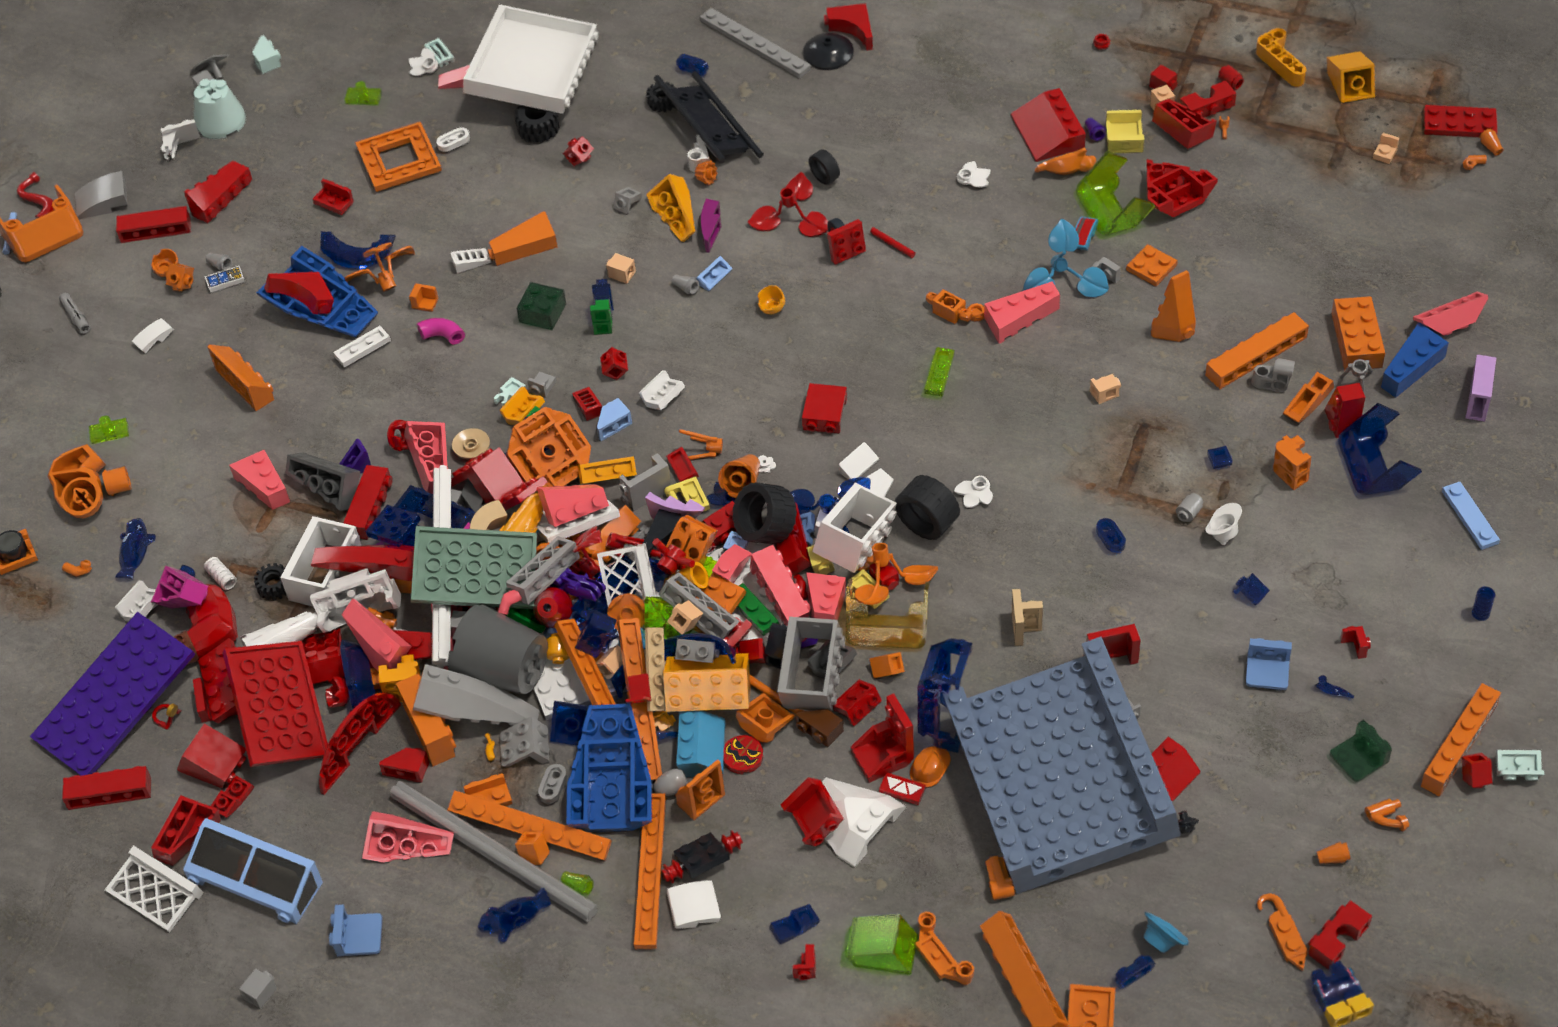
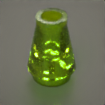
[561,871,594,895]

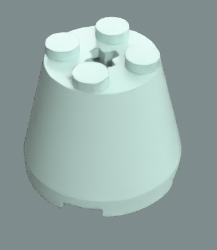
[194,79,246,139]

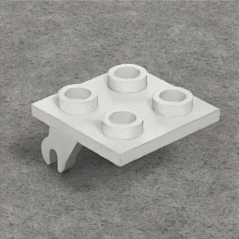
[161,120,200,161]

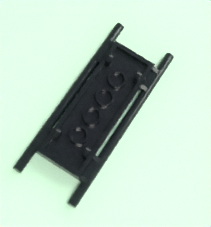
[654,71,764,163]

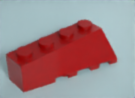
[184,161,252,223]
[775,502,812,576]

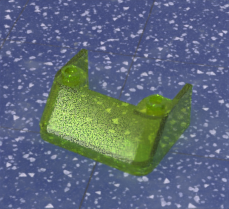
[1076,151,1155,236]

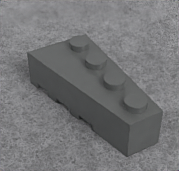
[285,453,360,511]

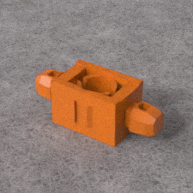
[926,289,972,324]

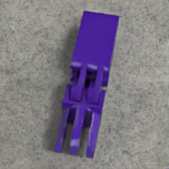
[547,568,606,601]

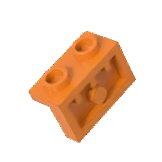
[463,774,513,806]

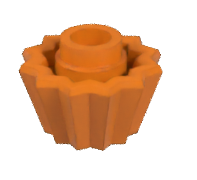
[695,160,717,185]

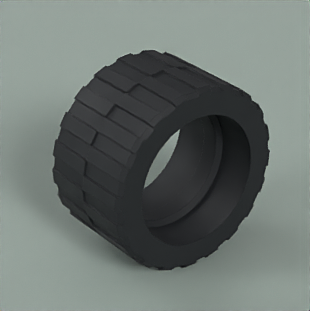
[894,475,960,540]
[732,483,797,544]

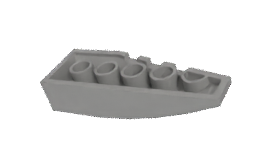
[413,664,540,726]

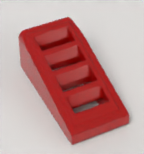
[572,387,602,421]

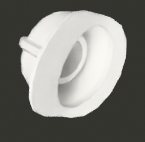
[1205,503,1242,545]

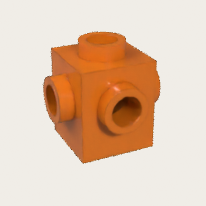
[166,263,194,291]

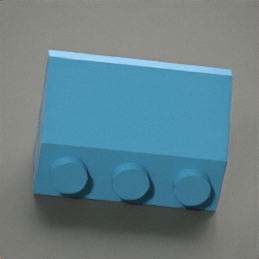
[676,711,726,777]

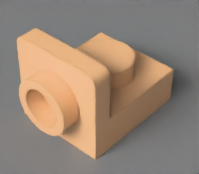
[1373,133,1399,164]

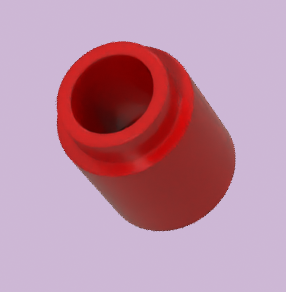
[1218,65,1244,90]

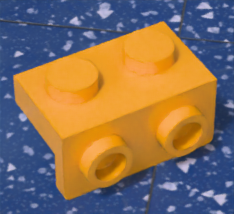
[500,387,545,425]

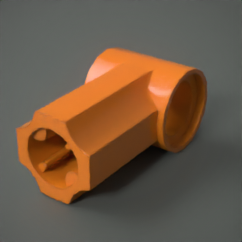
[985,856,1015,900]

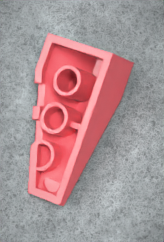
[341,598,412,671]
[362,811,454,862]

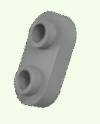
[538,764,567,804]

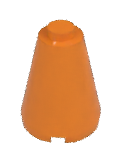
[718,454,760,498]

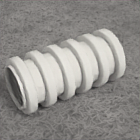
[204,557,237,590]

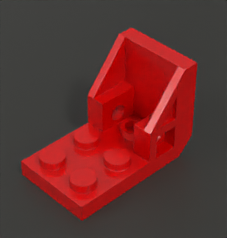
[850,693,914,783]

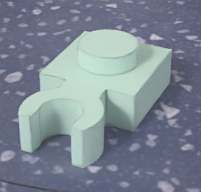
[494,377,527,407]

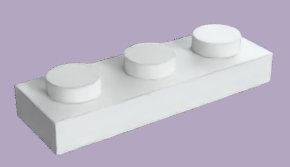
[333,326,391,368]

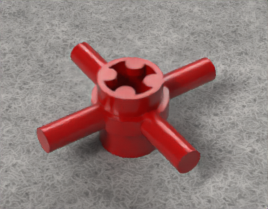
[650,538,695,576]

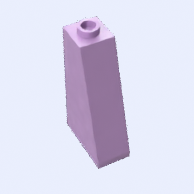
[1466,355,1496,422]

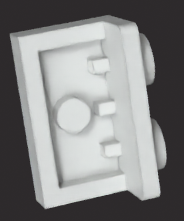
[639,370,685,410]
[115,580,158,622]

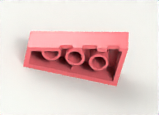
[404,421,448,496]
[750,545,811,627]

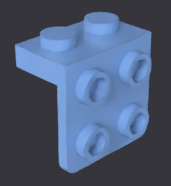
[1246,638,1292,690]
[329,905,383,956]

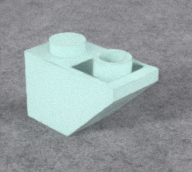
[252,35,281,74]

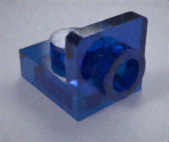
[1233,573,1270,605]

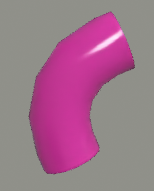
[416,318,465,345]

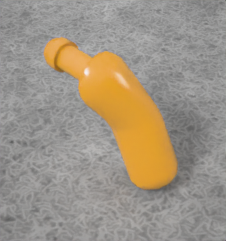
[485,733,495,761]

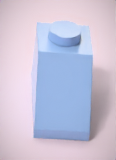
[597,398,632,441]

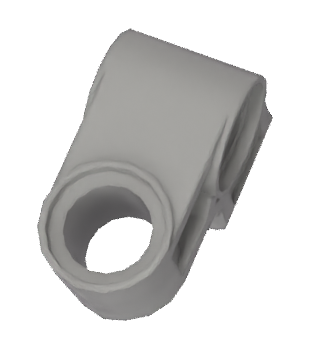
[1251,358,1295,392]

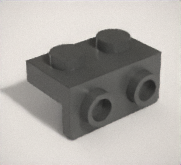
[808,640,857,679]

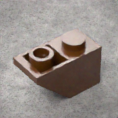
[795,709,844,747]

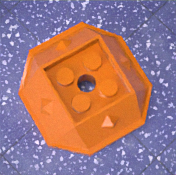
[506,407,591,487]

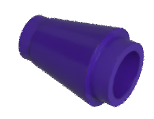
[1085,117,1106,141]

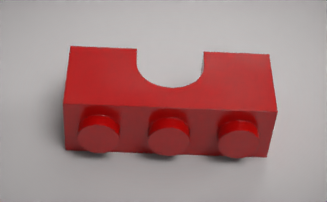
[1180,80,1237,118]
[1308,900,1372,971]

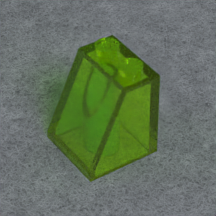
[845,914,919,975]

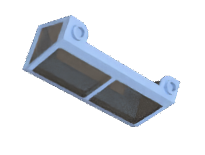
[183,818,323,924]

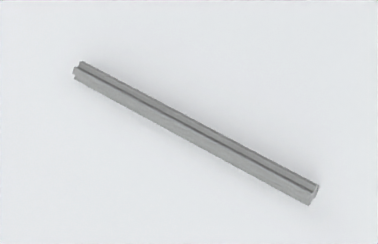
[390,781,598,922]

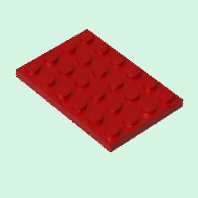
[223,641,328,767]

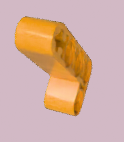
[1256,28,1306,87]

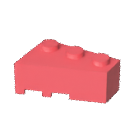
[229,450,290,510]
[806,572,846,620]

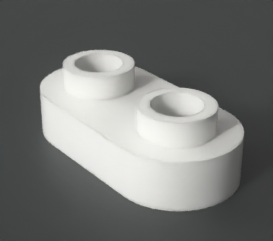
[437,128,470,152]

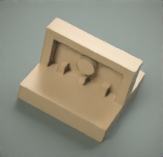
[1011,589,1043,646]

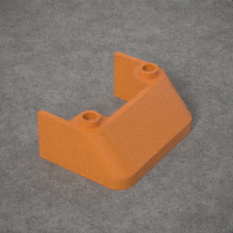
[0,184,84,262]

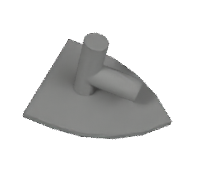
[190,54,229,80]

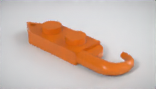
[1257,893,1308,971]

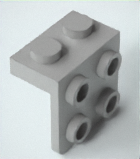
[500,717,549,768]

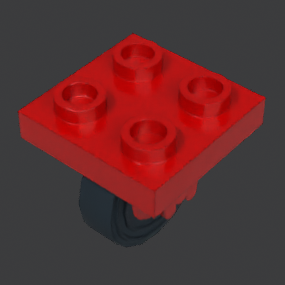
[827,218,866,265]

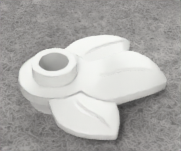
[409,48,438,76]
[957,161,991,188]
[954,476,993,508]

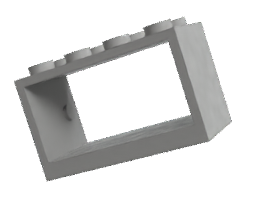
[777,616,845,712]

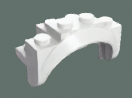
[310,568,401,633]

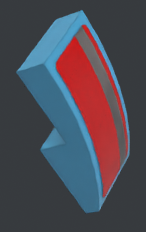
[1075,216,1099,250]

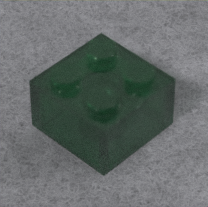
[516,282,566,330]

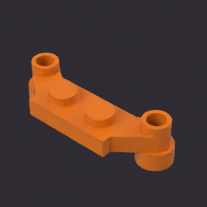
[915,912,974,985]

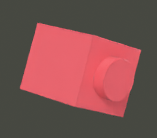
[712,544,752,583]

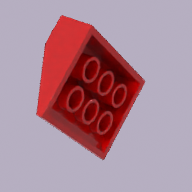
[1011,88,1086,162]

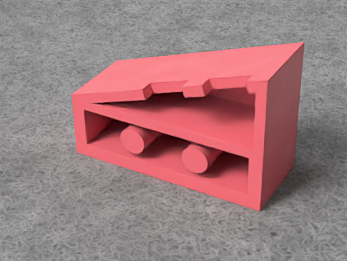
[536,484,609,527]

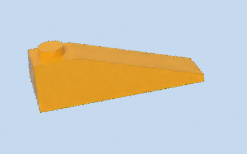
[646,174,695,242]

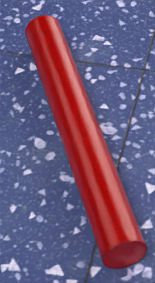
[870,227,916,258]

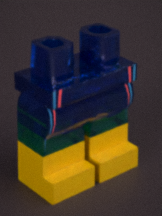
[1310,961,1374,1027]

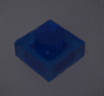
[1207,446,1233,469]

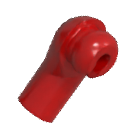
[793,574,807,600]

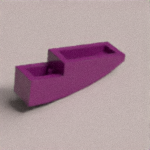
[701,199,721,252]

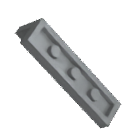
[506,536,580,605]
[658,572,740,645]

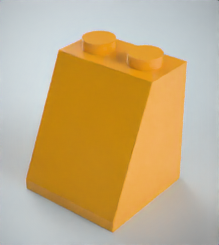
[1327,51,1375,103]

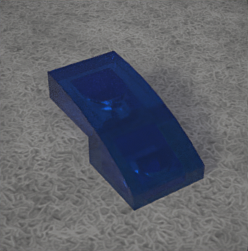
[769,904,820,944]

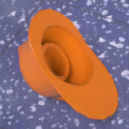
[910,746,951,788]

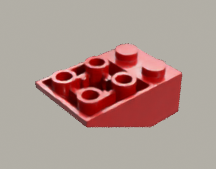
[302,628,348,684]

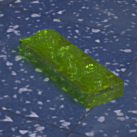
[924,347,955,397]

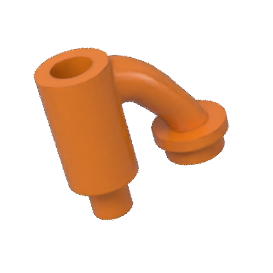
[1365,799,1409,831]

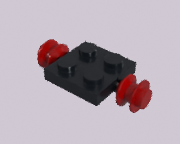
[661,830,743,884]

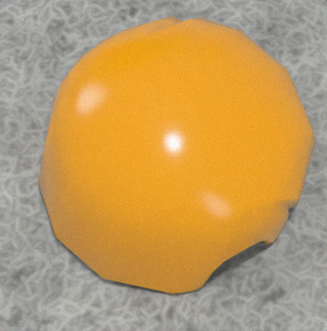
[757,285,785,314]

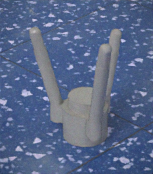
[1340,359,1373,392]

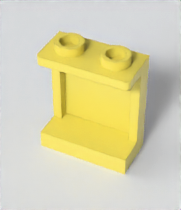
[1106,110,1144,153]

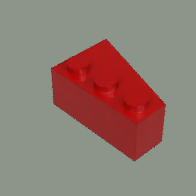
[1152,99,1217,149]
[1324,383,1366,438]

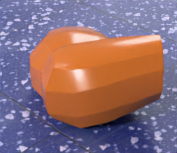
[47,444,106,519]

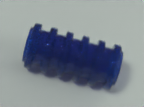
[1472,586,1496,621]

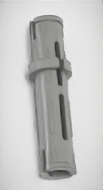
[59,293,91,334]

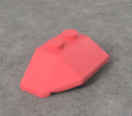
[1413,291,1488,336]

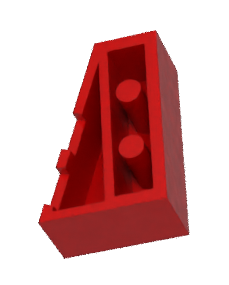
[151,795,221,866]

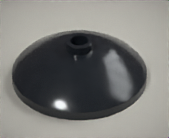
[803,32,854,70]

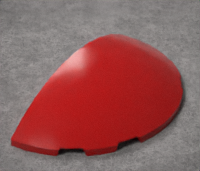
[319,692,401,795]

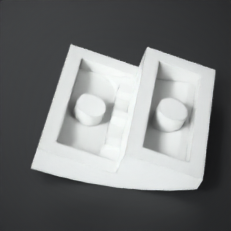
[667,881,721,928]

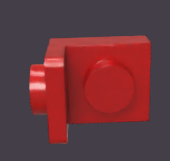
[792,944,816,981]

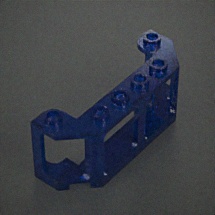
[917,638,972,753]

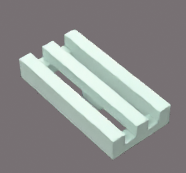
[424,38,455,68]

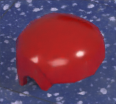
[325,676,351,709]

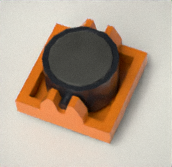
[0,528,38,575]

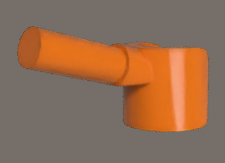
[1219,116,1230,139]

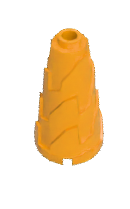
[499,493,544,533]

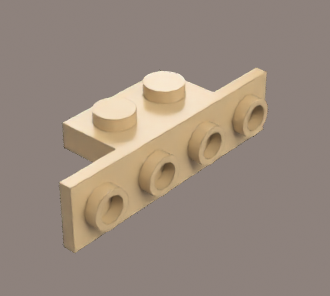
[643,628,666,711]

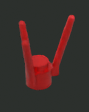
[606,532,644,569]

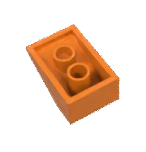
[675,759,725,820]

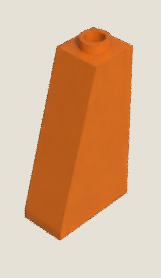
[488,211,558,266]

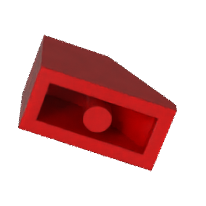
[736,638,765,664]
[379,747,430,783]

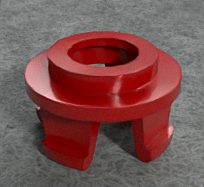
[387,420,409,451]

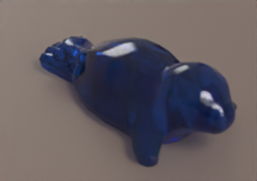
[116,518,156,579]
[478,888,551,943]

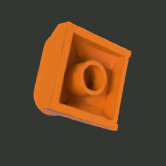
[736,693,794,742]

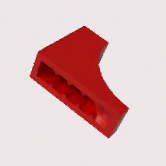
[824,3,873,51]
[264,272,334,314]

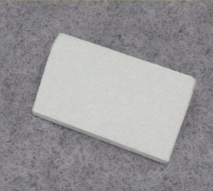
[838,442,879,483]

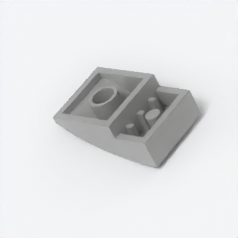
[75,171,128,219]

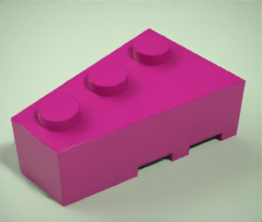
[151,566,208,609]

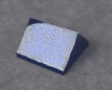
[550,701,589,746]

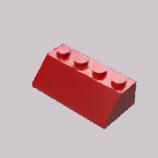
[1151,736,1201,802]

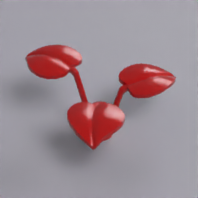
[748,172,828,237]
[535,525,602,578]

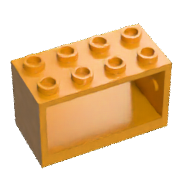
[663,653,751,712]

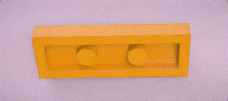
[577,456,637,484]

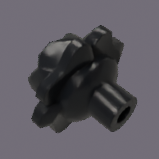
[1178,811,1199,834]

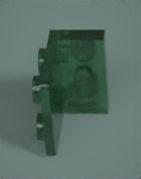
[1330,720,1392,782]

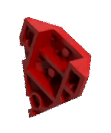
[1146,159,1218,217]

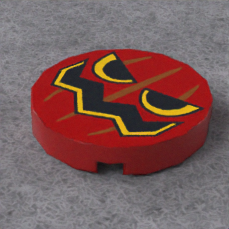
[724,735,763,774]

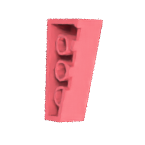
[984,282,1060,344]

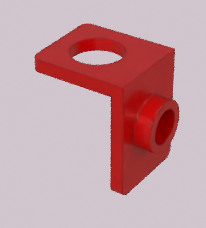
[625,673,652,704]

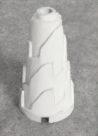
[240,611,319,646]

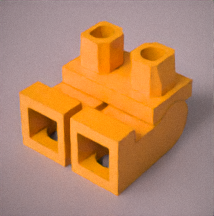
[379,655,421,702]

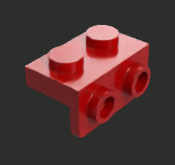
[312,179,354,215]

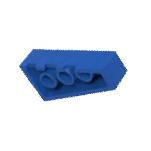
[1381,322,1449,398]

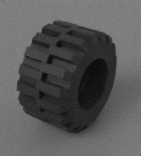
[514,105,560,143]

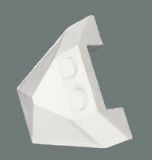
[822,778,906,868]

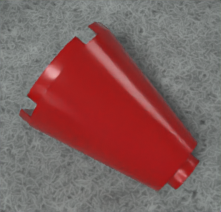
[532,587,573,628]

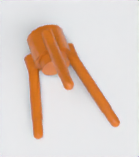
[679,429,723,460]

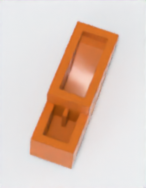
[1283,372,1334,423]

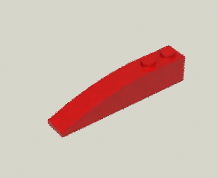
[311,544,414,581]

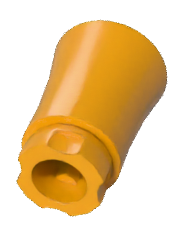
[663,562,709,589]

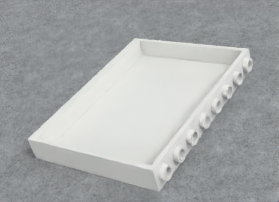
[463,5,599,114]

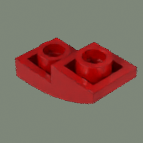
[211,775,254,818]

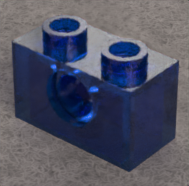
[575,610,617,658]

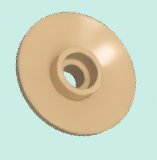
[452,428,490,459]

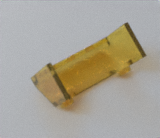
[845,578,930,649]

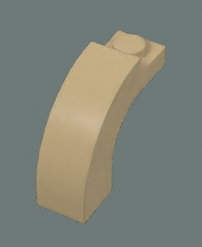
[469,500,508,530]

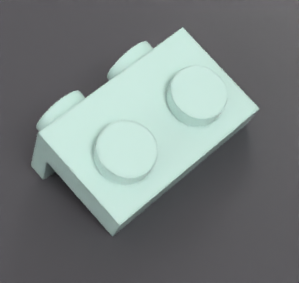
[1496,750,1544,780]

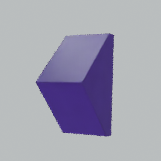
[339,439,371,474]

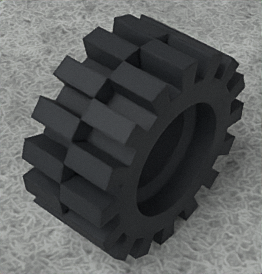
[646,81,676,112]
[254,563,287,601]

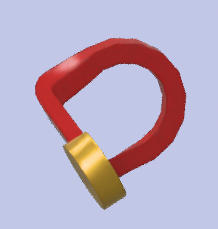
[152,703,182,730]

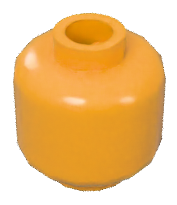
[547,633,570,664]

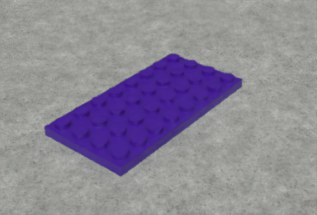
[30,611,195,776]

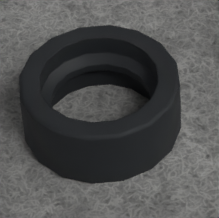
[808,149,840,185]

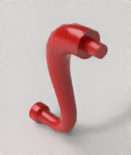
[17,172,54,219]

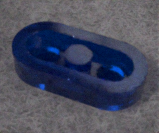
[676,54,709,76]
[1096,518,1126,553]
[1114,955,1156,989]

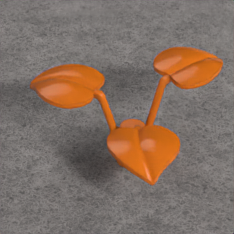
[344,242,415,292]
[855,543,938,605]

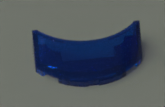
[320,231,396,269]
[340,640,375,709]

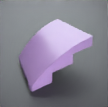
[645,492,705,519]

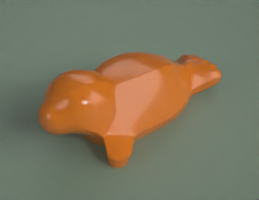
[1035,148,1097,175]

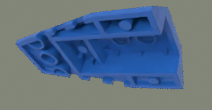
[257,246,378,338]
[566,704,652,832]

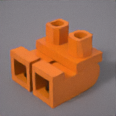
[1273,435,1312,490]
[666,515,718,565]

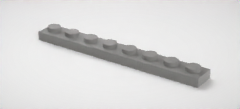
[700,8,811,79]

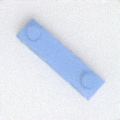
[1442,482,1500,550]

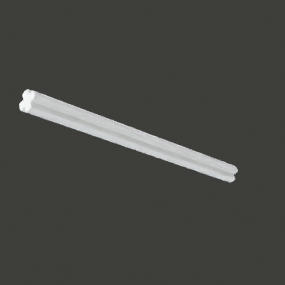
[432,465,451,669]

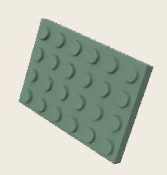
[411,526,537,609]

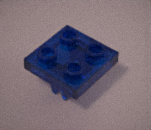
[365,505,421,547]

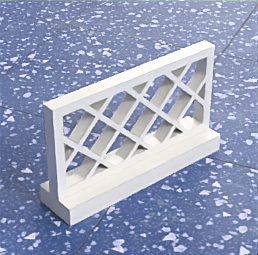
[597,543,659,632]
[105,845,204,932]

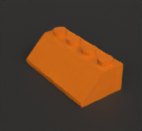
[207,344,274,411]

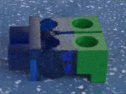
[590,279,614,335]

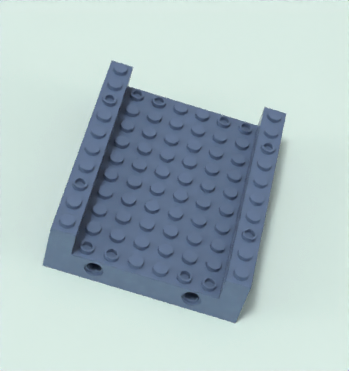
[943,637,1181,894]

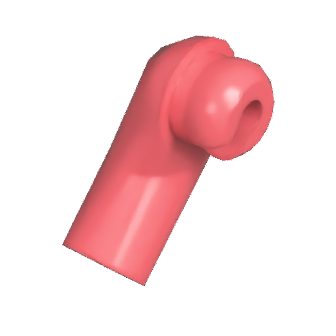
[498,590,522,615]

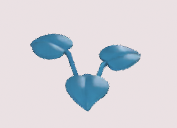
[1023,219,1109,297]

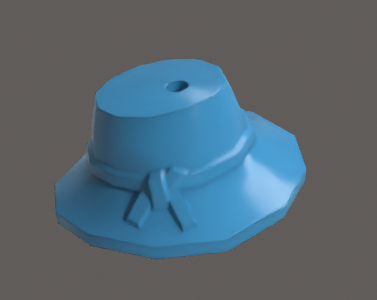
[1144,911,1189,953]

